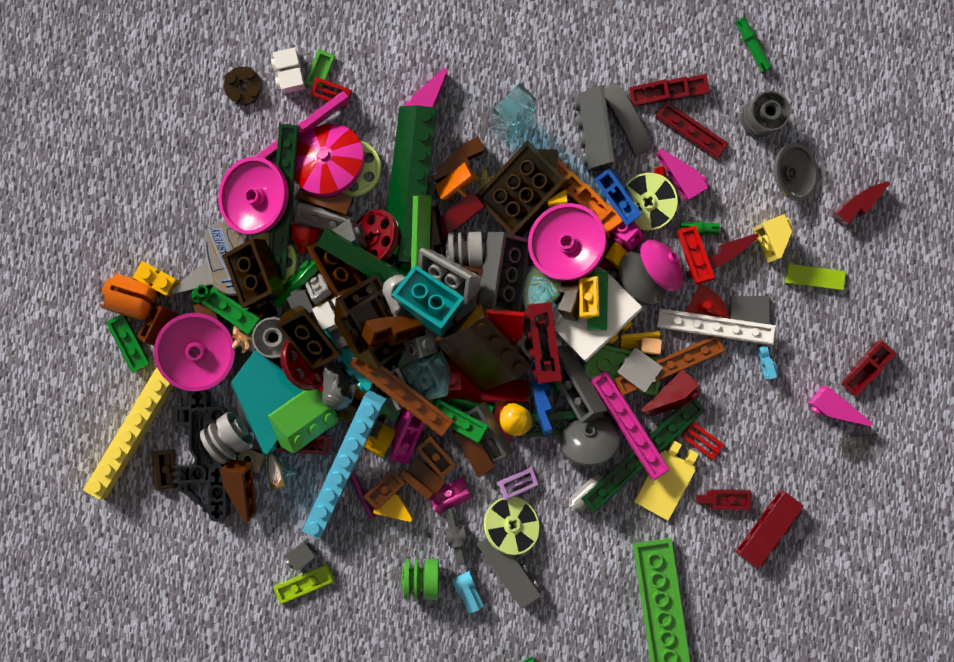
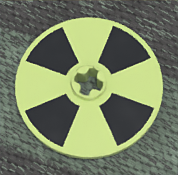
[626,173,678,230]
[484,497,539,555]

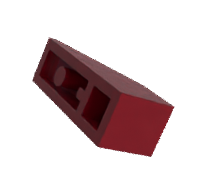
[641,370,702,418]

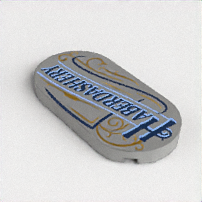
[204,222,244,296]

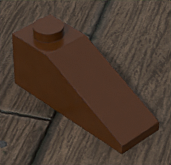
[221,459,257,523]

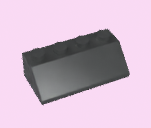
[574,85,614,172]

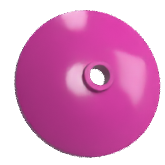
[640,240,684,292]

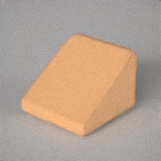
[639,337,662,356]

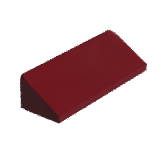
[470,380,529,403]

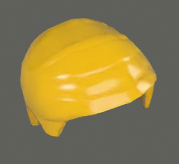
[500,403,533,436]

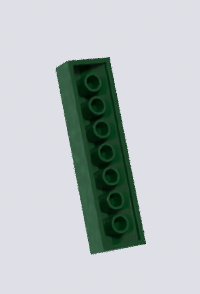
[385,105,438,263]

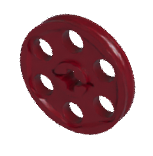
[356,209,400,262]
[280,340,323,391]

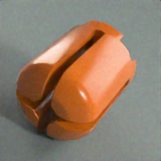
[100,272,157,320]

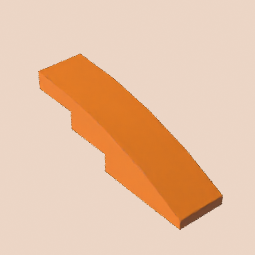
[557,159,613,221]

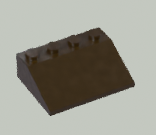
[476,140,573,237]
[434,304,532,392]

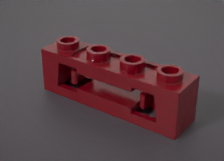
[525,302,562,384]

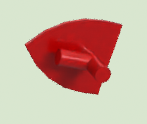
[685,284,730,319]

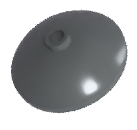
[774,143,818,201]
[619,251,665,305]
[560,418,619,466]

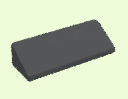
[465,402,513,463]

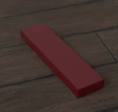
[655,101,729,160]

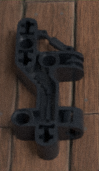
[172,389,230,522]

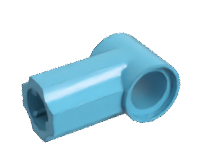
[452,571,484,613]

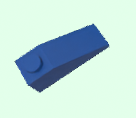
[594,168,643,226]

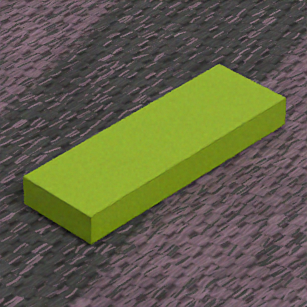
[785,264,846,291]
[273,564,334,605]

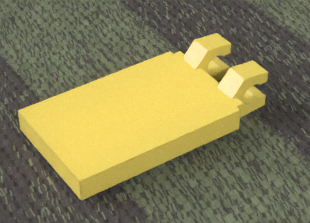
[634,440,699,520]

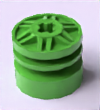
[402,559,439,601]

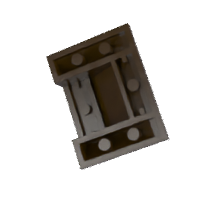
[334,274,405,369]

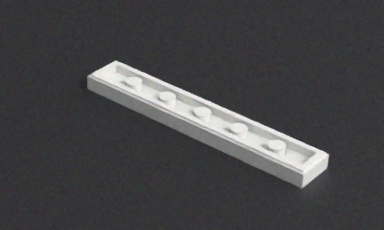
[657,308,776,346]

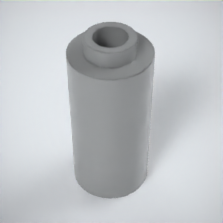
[569,473,602,513]

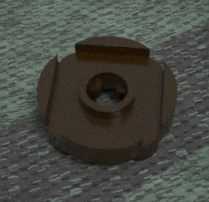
[224,67,263,106]

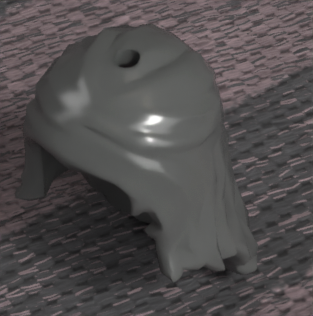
[322,361,358,411]

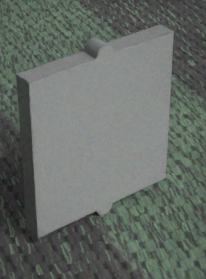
[617,347,663,393]

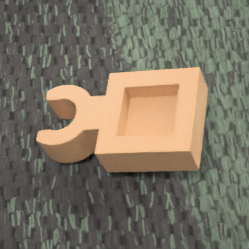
[232,325,253,353]

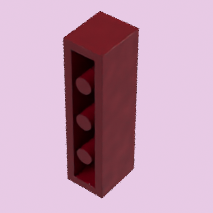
[735,490,804,569]

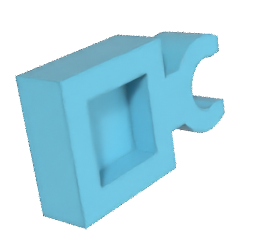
[756,346,778,379]

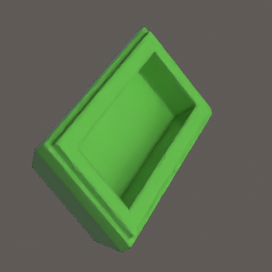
[304,49,336,88]

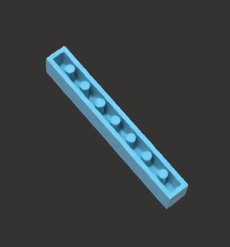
[302,390,387,540]

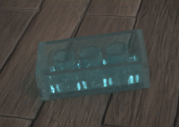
[490,82,537,145]

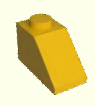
[373,492,413,522]

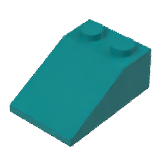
[391,265,464,337]

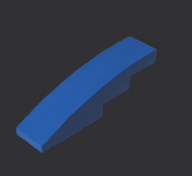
[532,360,552,437]

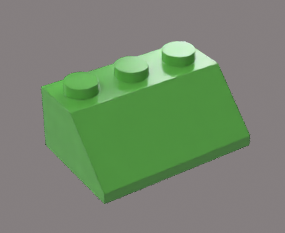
[267,388,339,453]

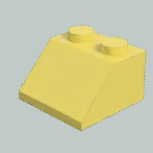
[753,214,792,263]

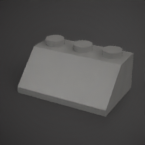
[418,248,481,305]

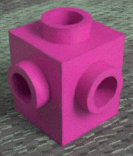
[611,222,644,252]

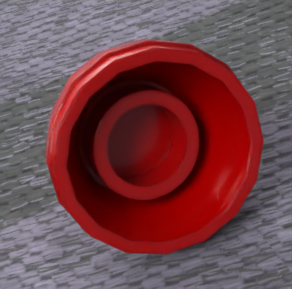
[291,224,320,254]

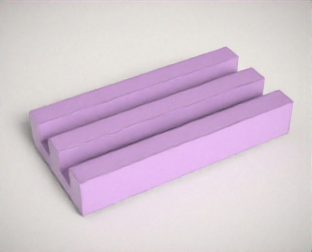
[497,467,539,500]

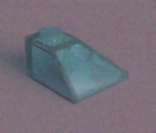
[401,351,450,400]

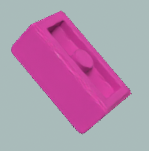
[430,477,472,515]

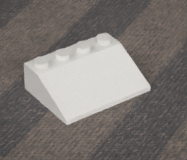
[545,266,643,362]

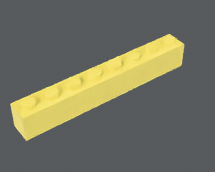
[83,367,174,500]

